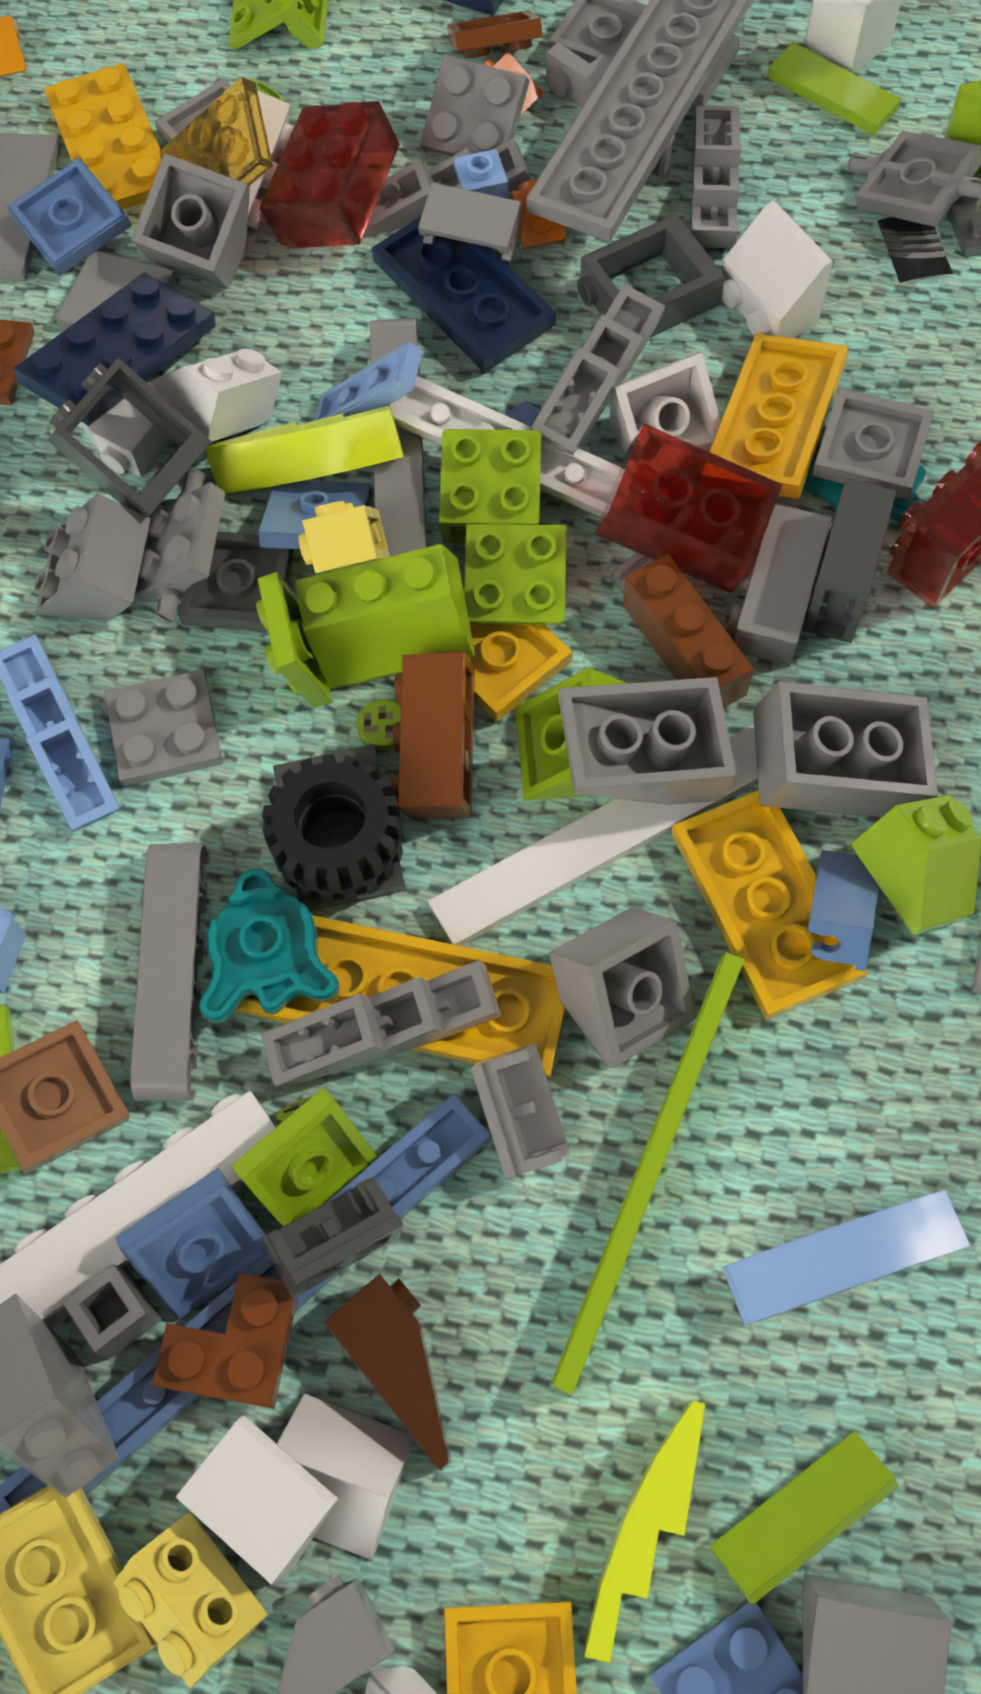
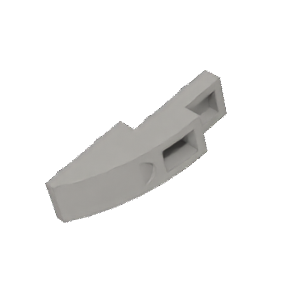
[546,43,672,180]

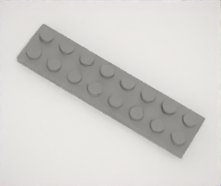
[526,0,753,242]

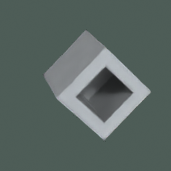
[62,1264,162,1357]

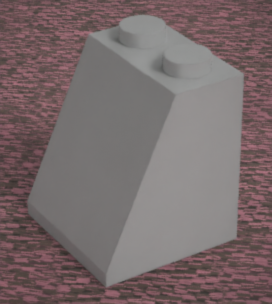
[0,1293,120,1498]

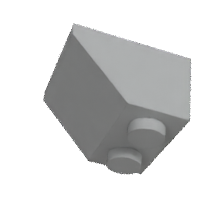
[131,153,250,289]
[549,907,696,1068]

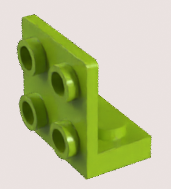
[228,0,328,48]
[439,429,542,543]
[464,524,567,625]

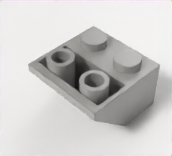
[34,493,151,620]

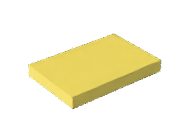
[0,1485,158,1694]

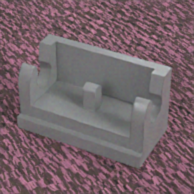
[418,182,523,262]
[470,1043,570,1180]

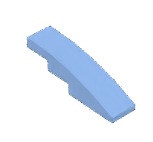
[0,634,121,832]
[722,1190,970,1326]

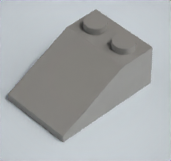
[558,677,737,805]

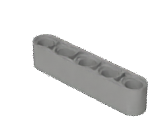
[130,843,209,1101]

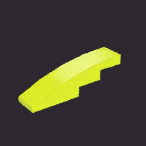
[205,405,404,493]
[583,1401,705,1663]

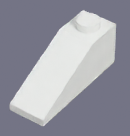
[80,398,171,478]

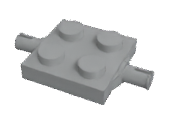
[848,130,981,227]
[134,469,225,624]

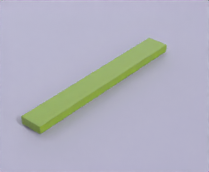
[551,952,745,1396]

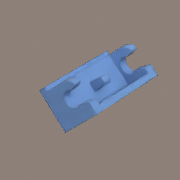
[808,850,879,971]

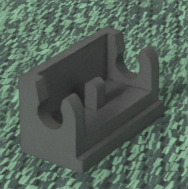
[261,1177,403,1299]

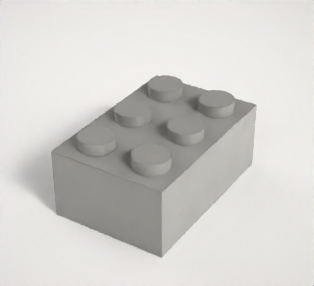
[753,681,938,817]

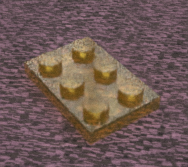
[159,77,273,186]

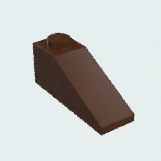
[324,1273,452,1471]

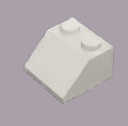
[721,200,833,338]
[148,349,282,442]

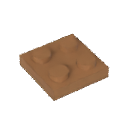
[0,1020,130,1175]

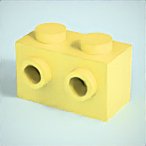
[298,501,390,573]
[113,1511,268,1689]

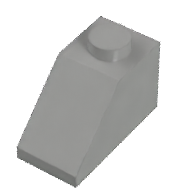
[277,1575,396,1694]

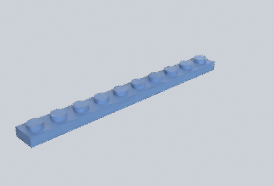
[0,1093,492,1512]

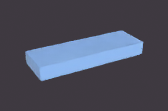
[314,342,423,421]

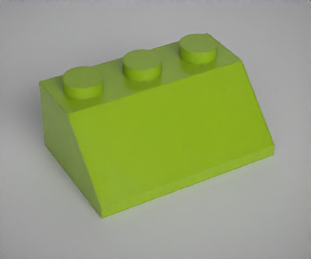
[295,544,476,689]

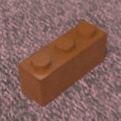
[623,553,754,708]
[391,652,475,819]

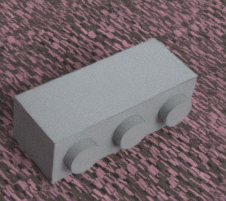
[726,503,832,666]

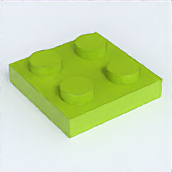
[256,572,333,707]
[231,1087,378,1227]

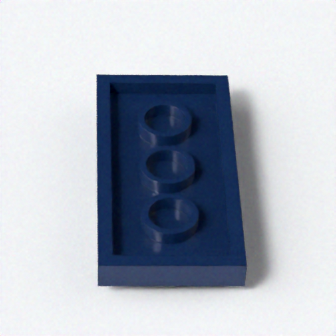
[372,216,556,373]
[14,272,216,426]

